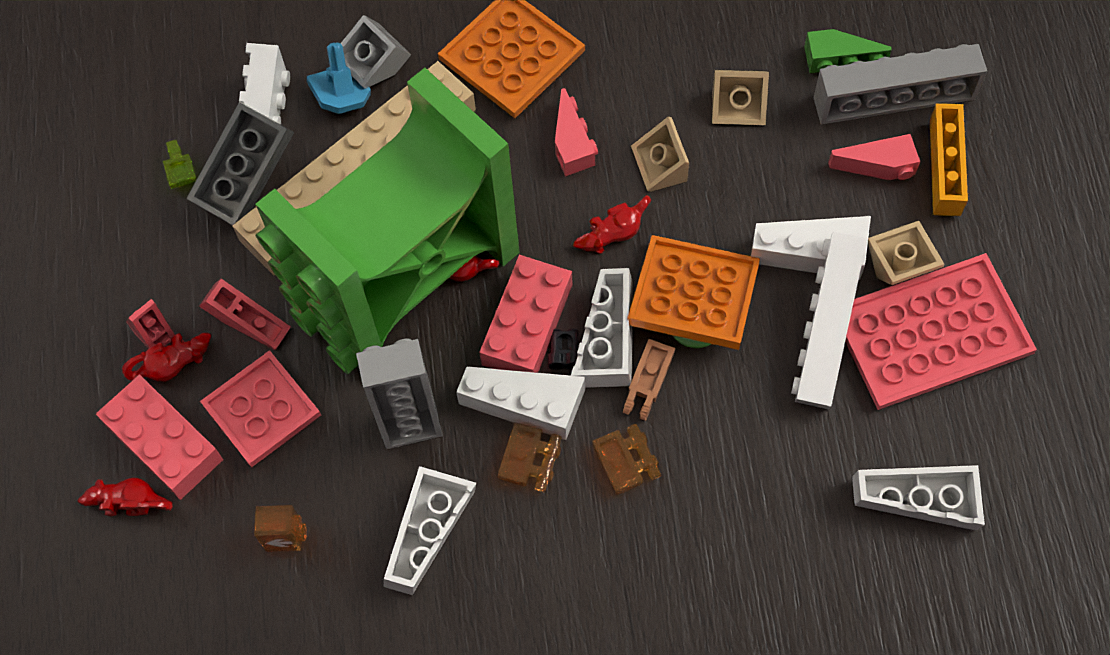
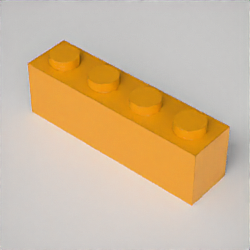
[930,103,968,216]

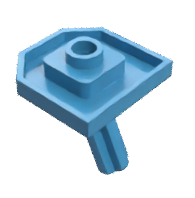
[307,43,371,114]

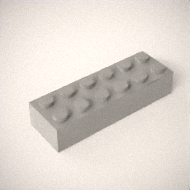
[813,44,987,124]
[356,339,442,449]

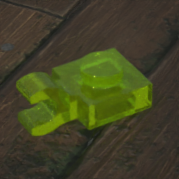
[163,140,197,189]

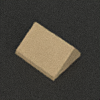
[712,70,769,125]
[631,117,689,192]
[868,221,944,285]

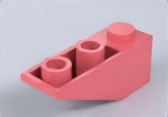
[555,88,598,176]

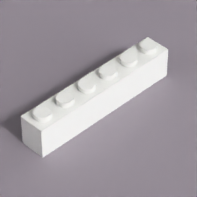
[791,232,867,409]

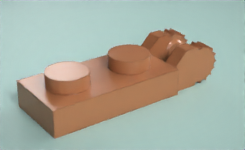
[623,339,675,421]

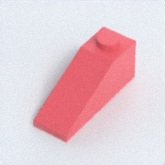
[828,134,920,180]
[199,279,291,350]
[126,299,175,349]

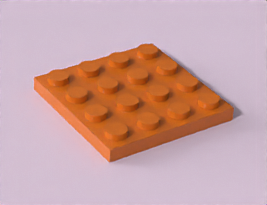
[438,0,585,118]
[627,235,760,350]

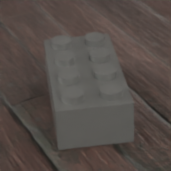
[187,102,294,225]

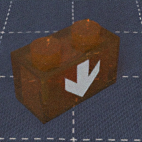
[254,505,307,552]

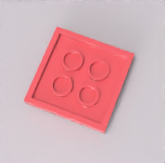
[200,350,321,468]

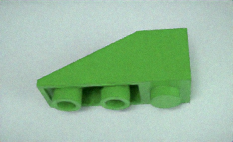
[804,29,892,73]

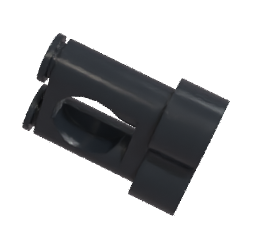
[548,328,579,370]

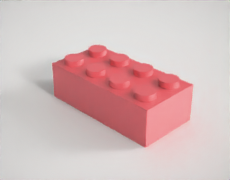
[479,255,572,373]
[96,374,223,500]

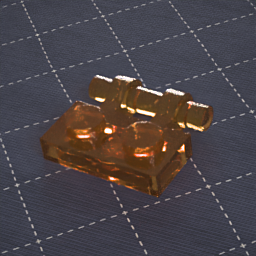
[498,422,562,492]
[592,424,661,495]

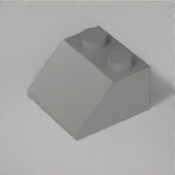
[341,15,411,88]

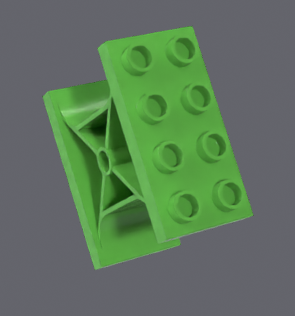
[256,68,519,374]

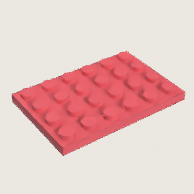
[845,253,1037,410]

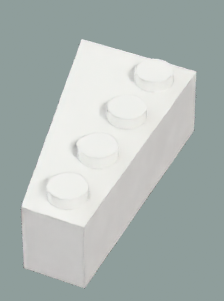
[239,43,290,124]
[751,216,871,280]
[571,268,633,388]
[456,367,585,440]
[852,465,985,530]
[384,466,476,595]

